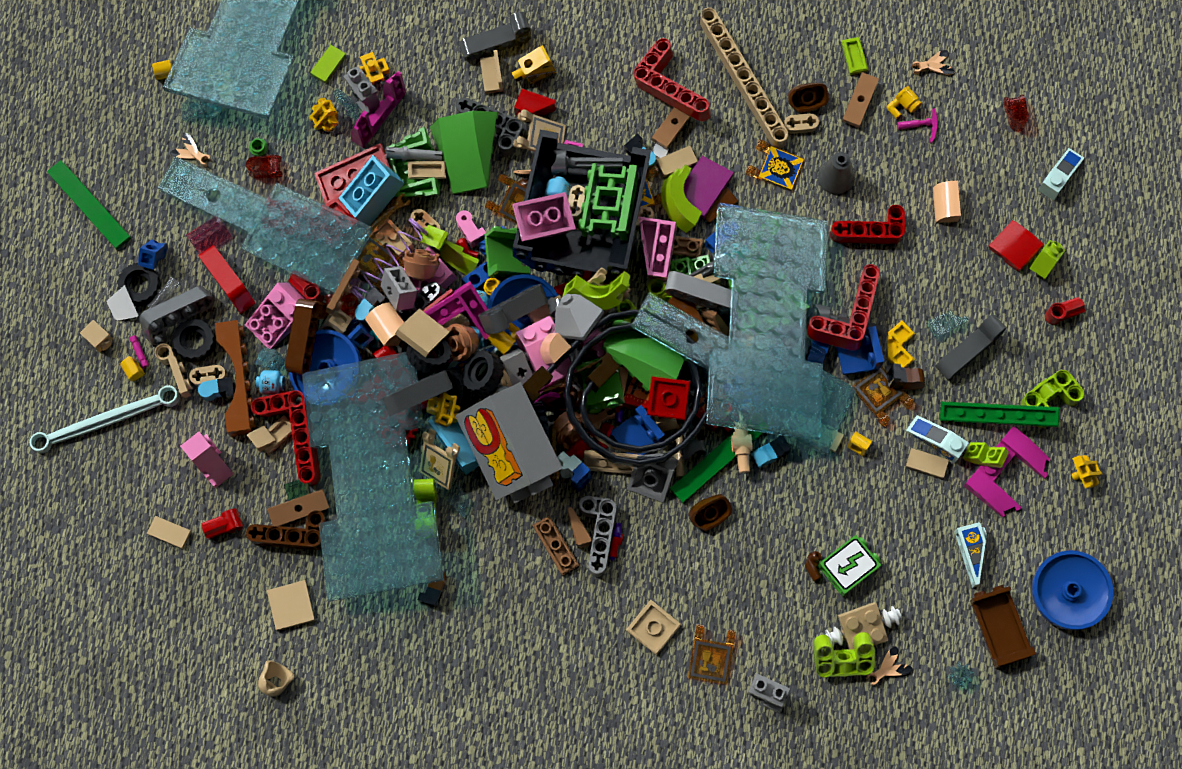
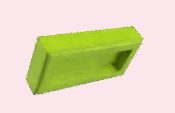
[841,37,868,75]
[310,44,346,84]

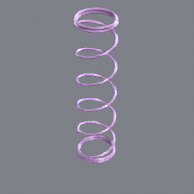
[350,218,428,301]

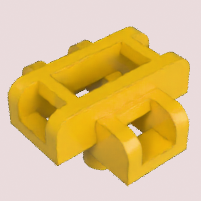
[360,52,390,85]
[309,98,338,132]
[426,392,460,427]
[1072,455,1103,489]

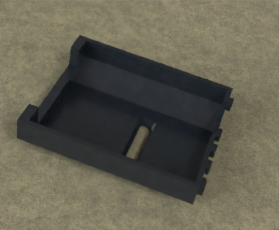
[513,129,651,283]

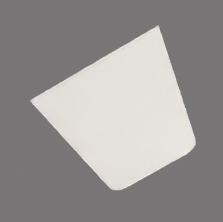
[107,285,139,321]

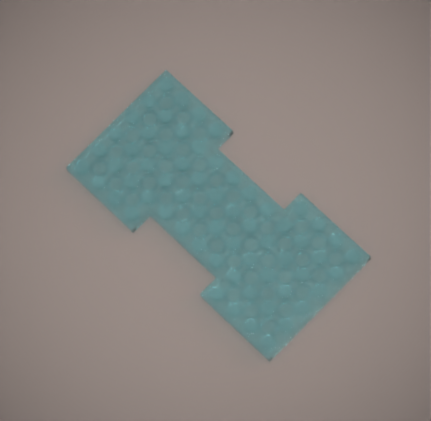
[163,0,320,119]
[706,203,827,440]
[302,352,444,602]

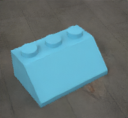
[339,155,404,226]
[428,413,479,475]

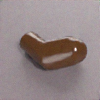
[805,551,822,582]

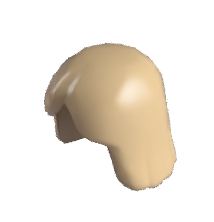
[258,660,295,697]

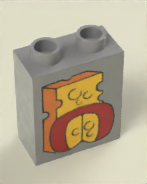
[456,382,563,503]

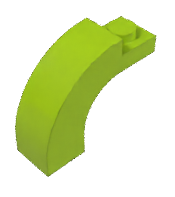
[661,164,702,233]
[563,271,630,310]

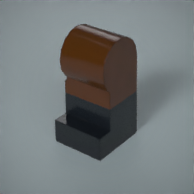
[887,363,925,390]
[417,568,447,608]

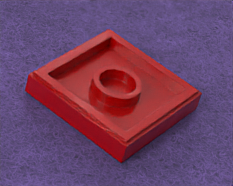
[647,376,690,420]

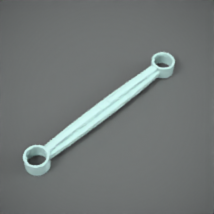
[29,385,180,454]

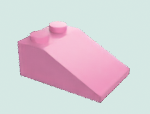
[512,192,576,242]
[516,316,577,387]

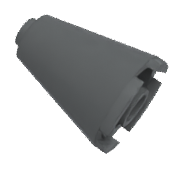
[818,152,855,195]

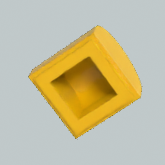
[152,60,175,80]
[120,356,145,382]
[847,431,872,456]

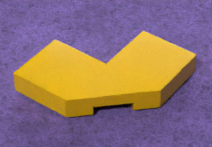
[887,320,915,368]

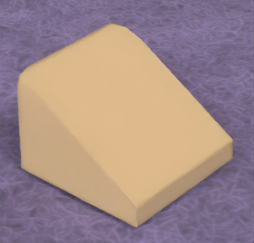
[247,426,275,452]

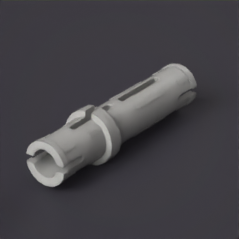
[385,146,442,161]

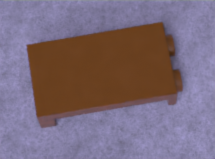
[970,585,1036,669]

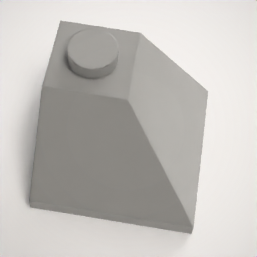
[555,294,604,340]
[627,453,679,502]

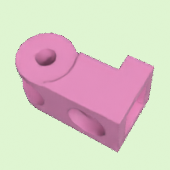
[456,210,486,248]

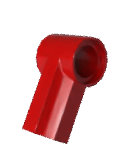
[288,270,323,302]
[1045,297,1085,325]
[201,508,243,540]

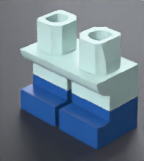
[557,451,592,492]

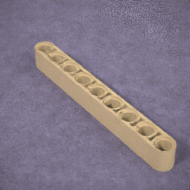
[700,8,788,149]

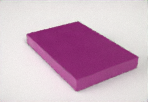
[684,156,734,219]

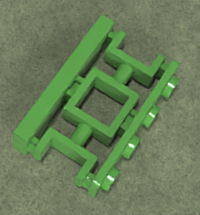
[578,163,639,241]

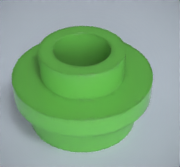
[249,138,268,157]

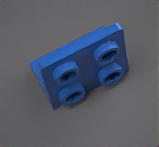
[836,326,884,375]
[611,405,665,455]

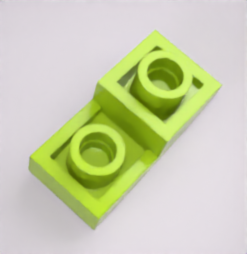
[439,240,479,275]
[963,442,1009,468]

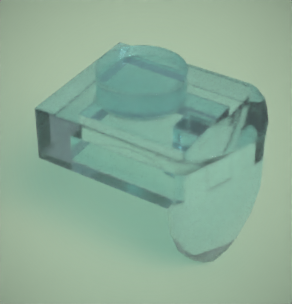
[254,347,285,371]

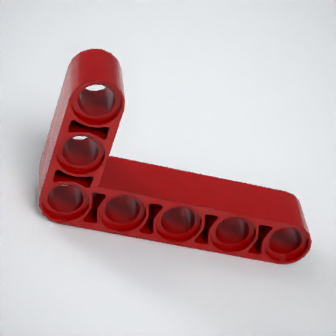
[633,38,711,122]
[807,264,880,350]
[251,390,321,485]

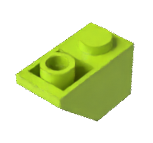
[1029,240,1066,279]

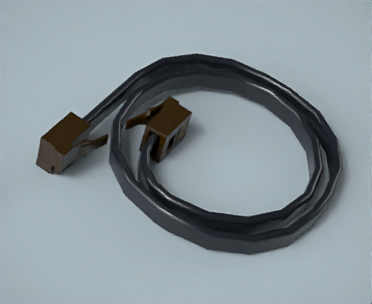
[522,309,716,468]

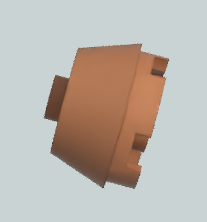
[402,249,440,281]
[444,324,479,362]
[553,411,588,449]

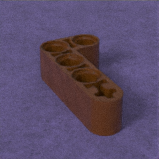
[285,299,328,375]
[246,510,327,550]

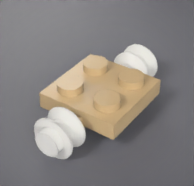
[825,602,902,649]

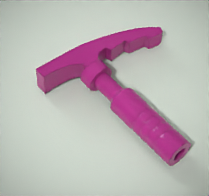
[897,108,937,143]

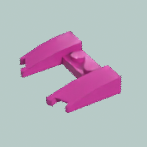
[351,71,406,148]
[424,281,490,363]
[964,426,1050,517]

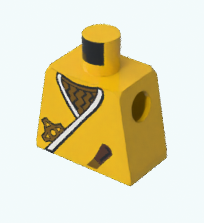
[512,45,557,84]

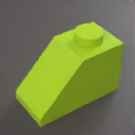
[418,225,449,253]

